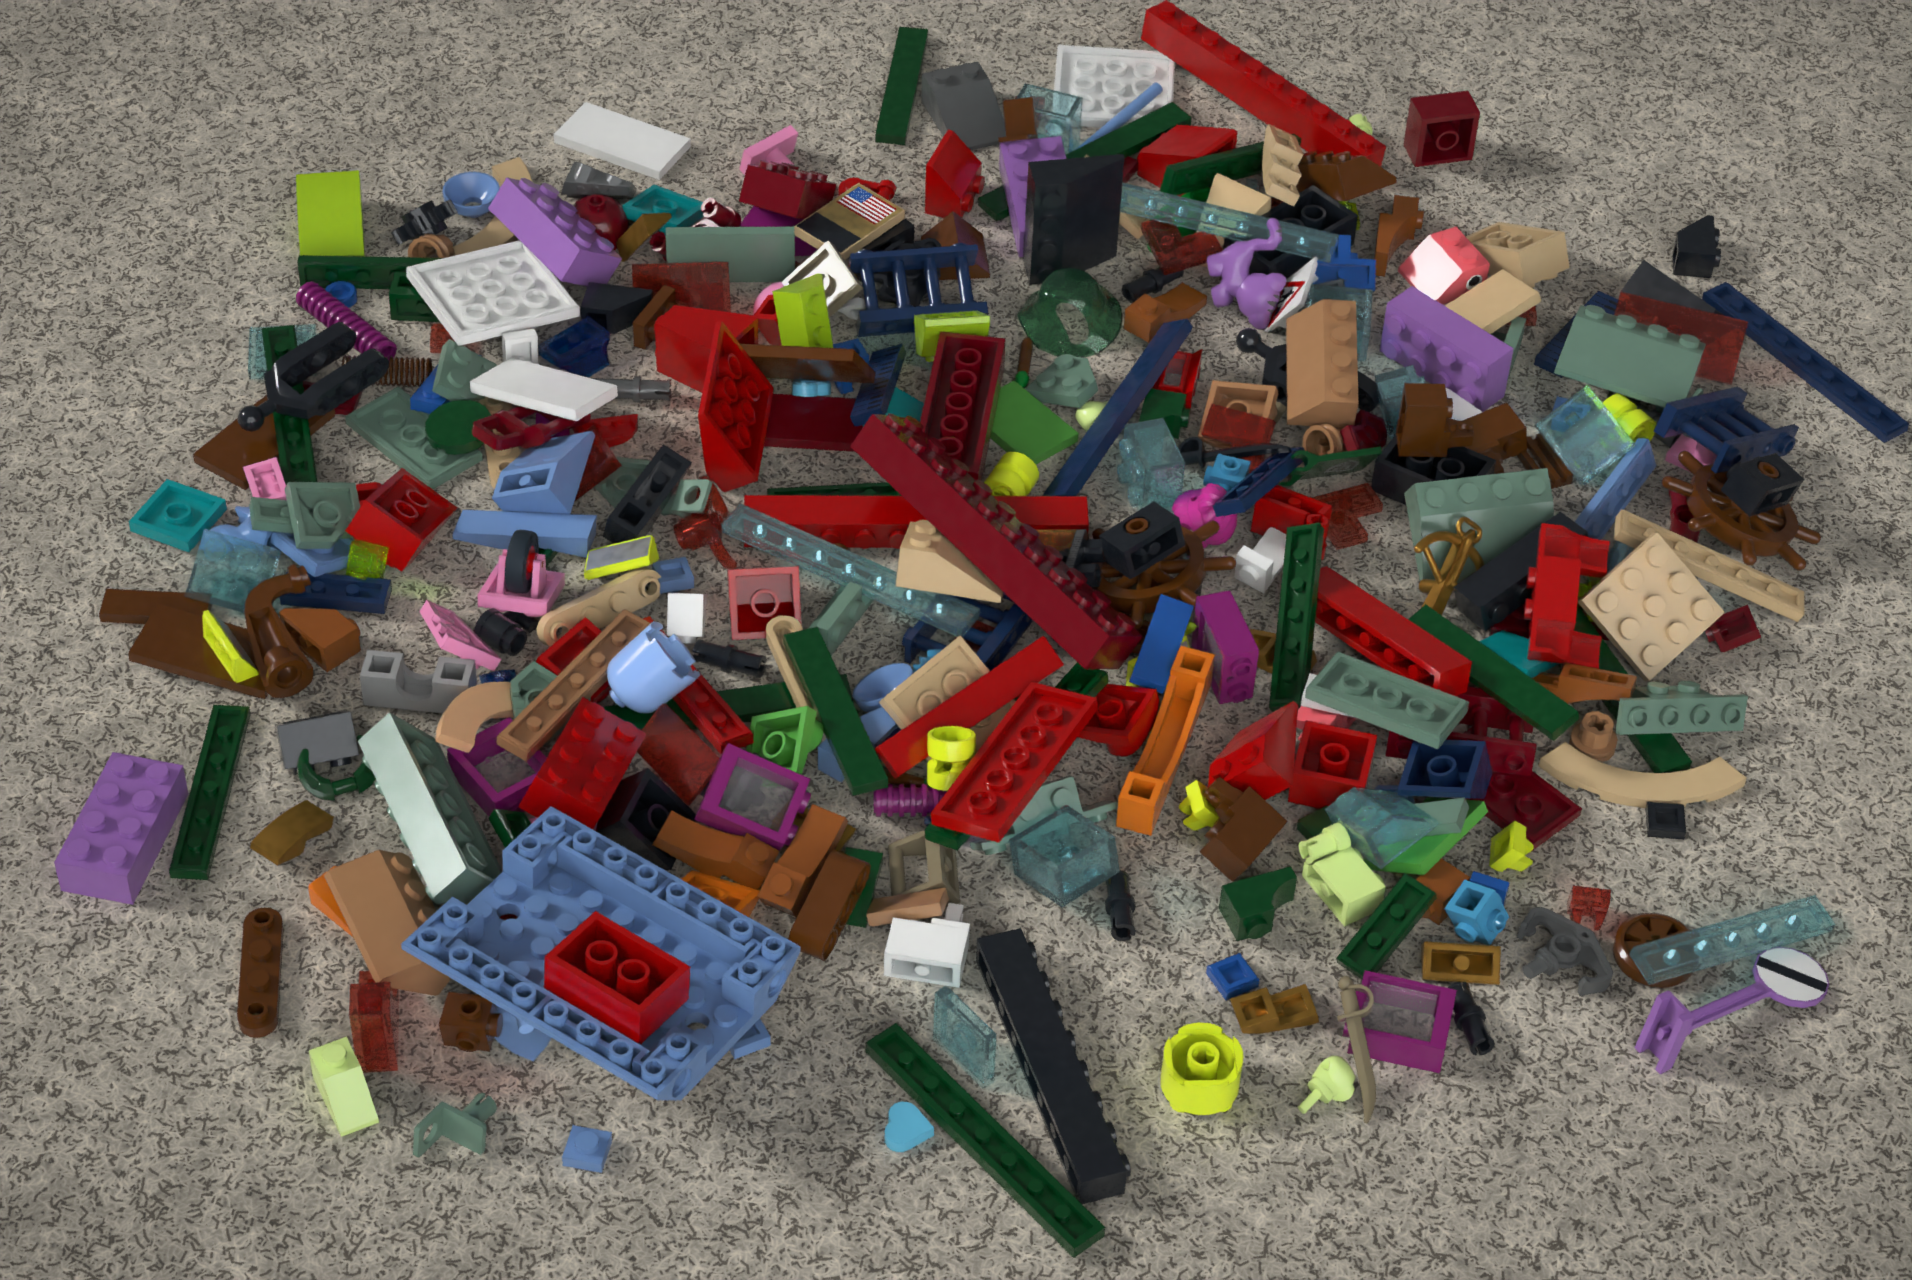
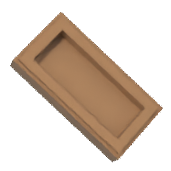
[866,888,949,927]

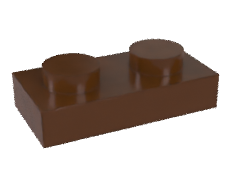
[633,285,678,350]

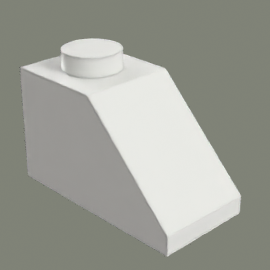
[667,593,707,643]

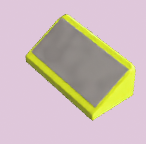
[584,535,660,580]
[202,610,259,683]

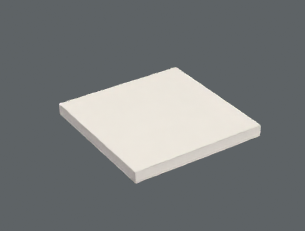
[1051,45,1175,128]
[406,240,580,346]

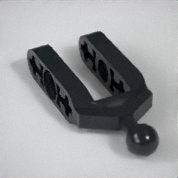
[237,322,389,432]
[1236,328,1384,428]

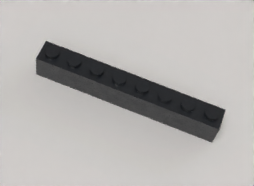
[976,928,1131,1204]

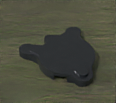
[854,238,941,307]

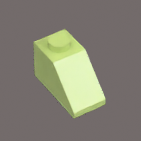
[309,1037,379,1137]

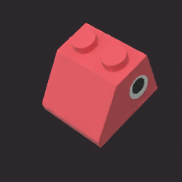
[1398,227,1490,305]

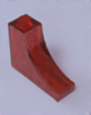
[632,262,731,312]
[349,971,400,1073]

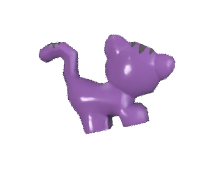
[1207,218,1286,330]

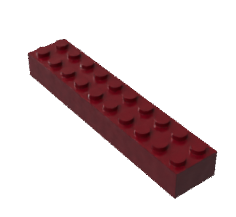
[850,413,1143,669]

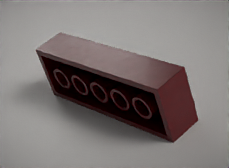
[920,331,1006,481]

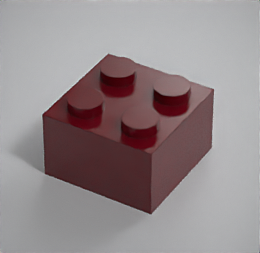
[1403,90,1480,167]

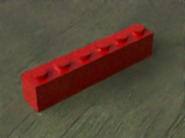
[1315,566,1472,696]

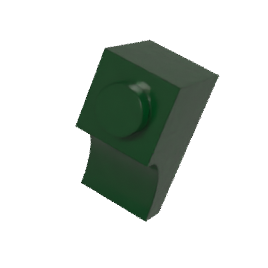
[1134,388,1191,457]
[1219,866,1297,941]

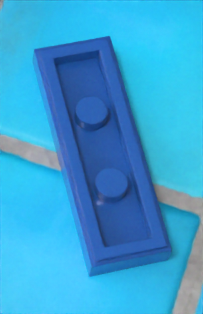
[1129,594,1194,694]

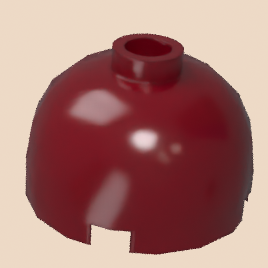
[573,194,629,250]

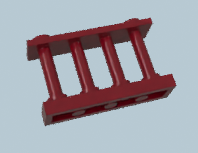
[1385,687,1537,777]

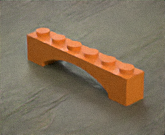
[1116,646,1215,836]

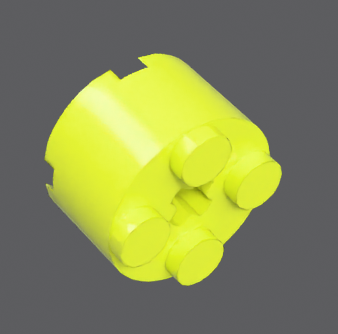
[1160,1022,1243,1115]

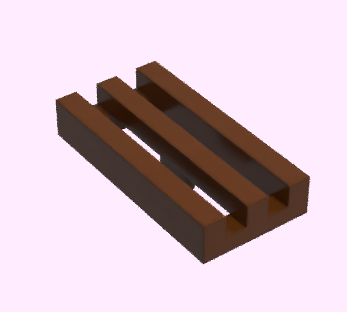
[1517,433,1573,489]

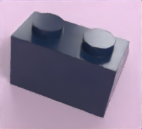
[1397,740,1492,799]

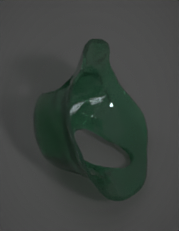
[1017,268,1123,358]

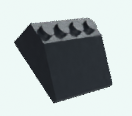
[1023,154,1124,285]

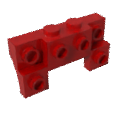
[1524,523,1610,670]

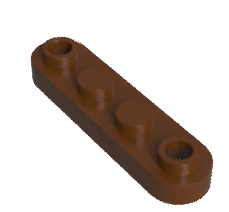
[237,908,284,1038]

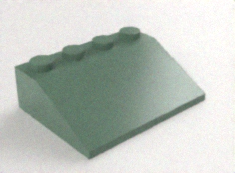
[1554,305,1706,408]
[1404,468,1554,593]

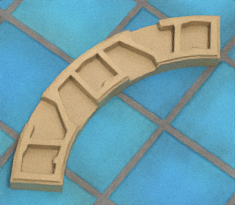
[453,157,532,256]
[1539,742,1747,808]

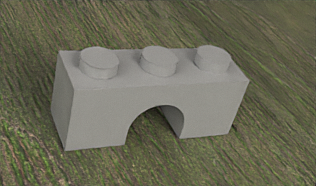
[360,650,477,713]

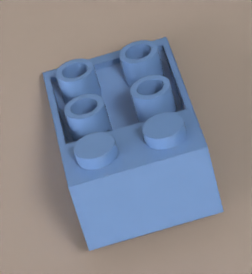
[492,431,595,514]

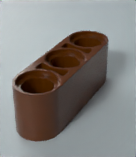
[788,850,871,961]

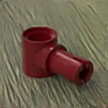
[1669,490,1701,543]

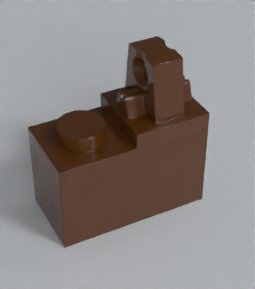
[1396,383,1474,457]
[1463,403,1527,474]
[1199,777,1288,881]

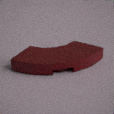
[1340,410,1387,451]

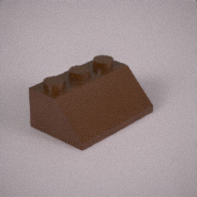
[1296,151,1397,201]

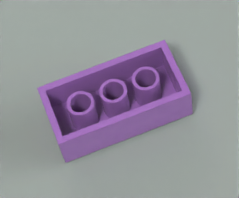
[999,136,1066,257]
[488,177,622,287]
[1380,286,1514,412]
[54,752,189,905]

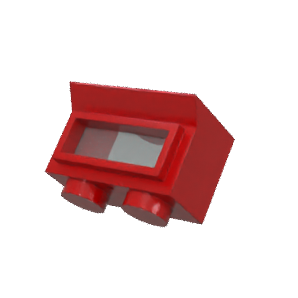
[1152,349,1203,415]

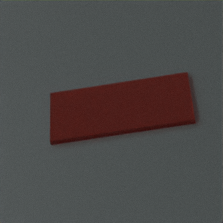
[637,703,720,806]

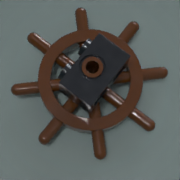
[1662,451,1821,571]
[1091,501,1236,630]

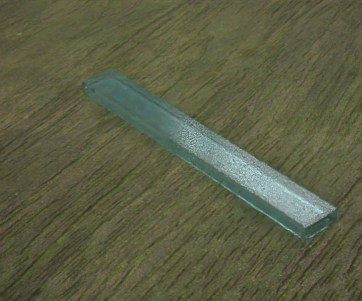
[1120,182,1339,263]
[721,503,980,637]

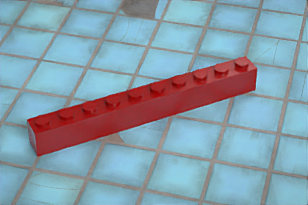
[1141,0,1386,167]
[744,495,1089,549]

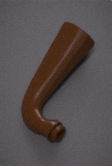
[244,564,314,698]

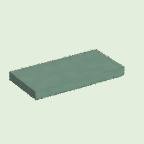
[666,227,795,283]
[345,386,483,489]
[1305,652,1469,749]

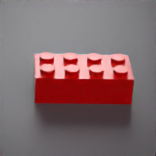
[518,697,646,830]

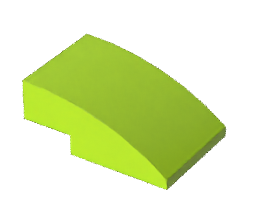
[296,170,365,256]

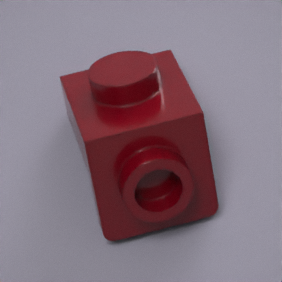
[1704,604,1761,652]

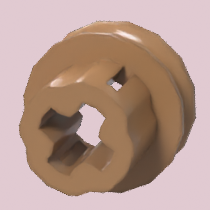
[408,234,454,258]
[1302,423,1347,455]
[1569,711,1618,762]

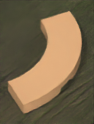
[435,682,514,753]

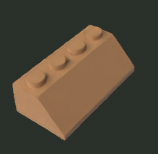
[1286,299,1358,428]
[324,850,451,996]

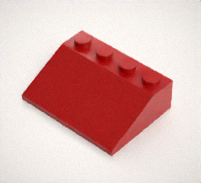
[698,321,774,492]

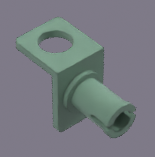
[661,479,712,529]
[413,1093,497,1158]

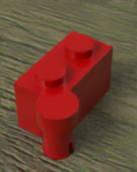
[1250,485,1333,561]

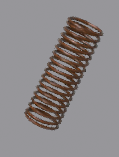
[342,355,432,387]

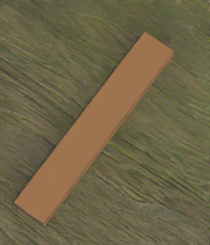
[497,609,651,762]

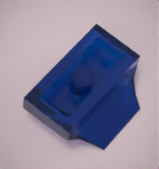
[538,316,610,378]

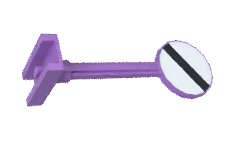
[1635,947,1829,1074]

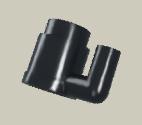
[474,608,538,656]

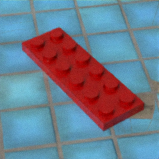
[931,682,1098,843]

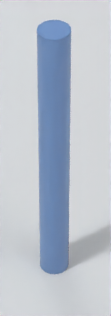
[1075,82,1163,150]

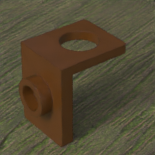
[998,97,1038,142]

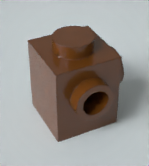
[439,992,503,1052]

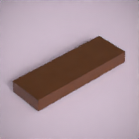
[99,589,213,624]

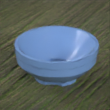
[442,172,500,218]
[852,663,914,712]

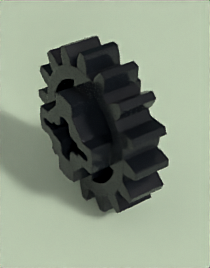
[391,199,458,246]

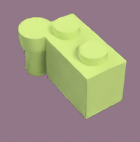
[1299,822,1386,927]

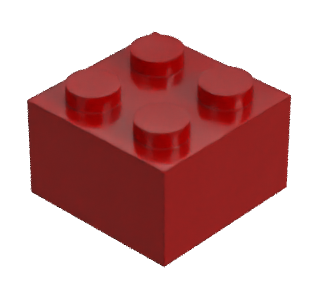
[1288,720,1378,817]

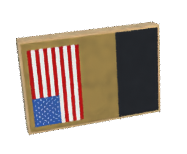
[794,183,905,260]

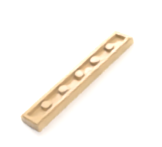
[1614,509,1804,622]

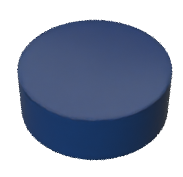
[325,281,358,308]

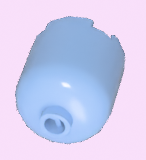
[607,621,700,713]

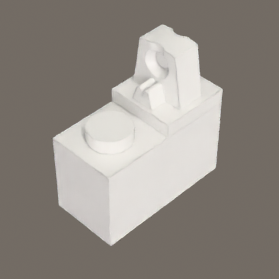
[884,903,970,988]

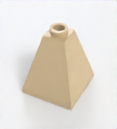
[1193,173,1271,267]

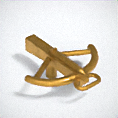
[1414,517,1485,615]

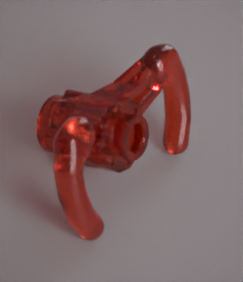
[673,476,737,570]

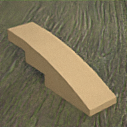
[1262,124,1303,206]

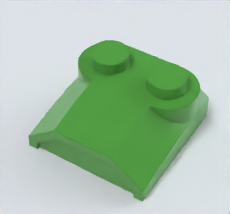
[746,706,824,789]

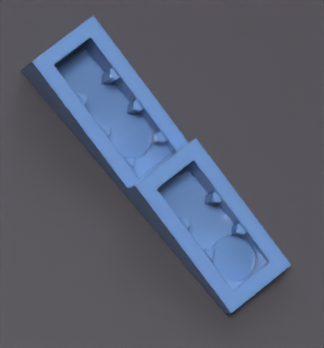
[453,510,597,558]

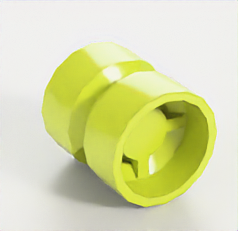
[1593,393,1657,453]
[984,452,1039,496]
[927,726,976,791]

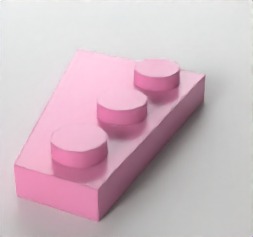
[419,600,502,671]

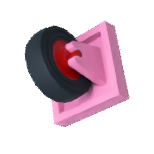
[478,529,565,617]

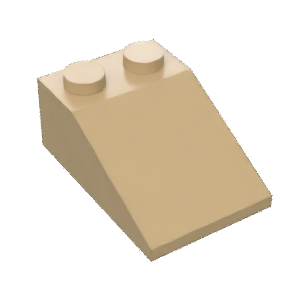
[1466,222,1570,288]
[896,520,1004,603]

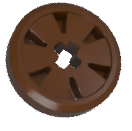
[1613,913,1700,988]

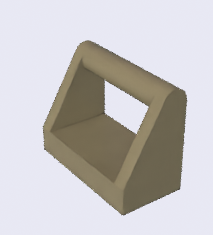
[888,830,960,907]

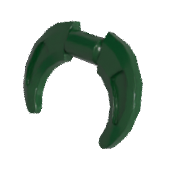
[297,735,376,801]

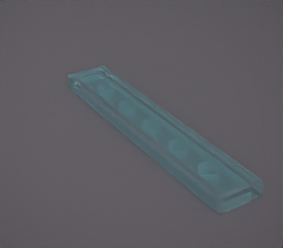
[1629,895,1836,985]

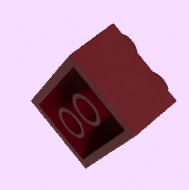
[739,160,837,219]

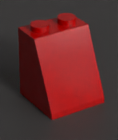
[1137,125,1238,198]
[654,305,758,393]

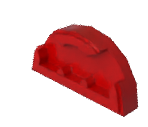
[572,414,638,447]

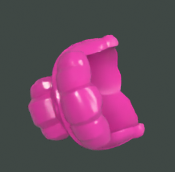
[1172,483,1237,548]

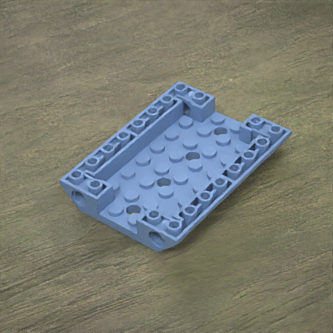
[401,806,801,1101]

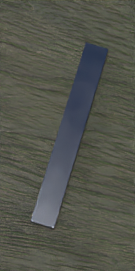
[1702,282,1909,443]
[1042,319,1193,496]

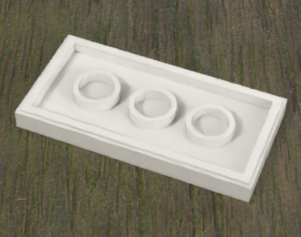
[554,102,691,180]
[470,357,618,421]

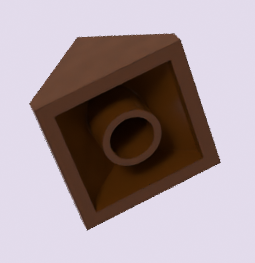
[921,211,990,280]

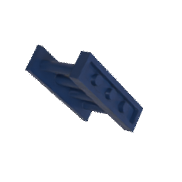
[848,243,989,337]
[1654,386,1799,473]
[902,593,1034,671]

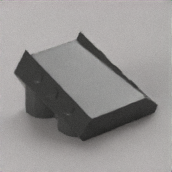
[561,161,637,199]

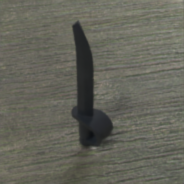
[1169,437,1291,468]

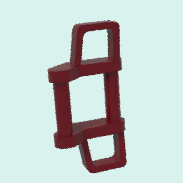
[472,406,591,451]

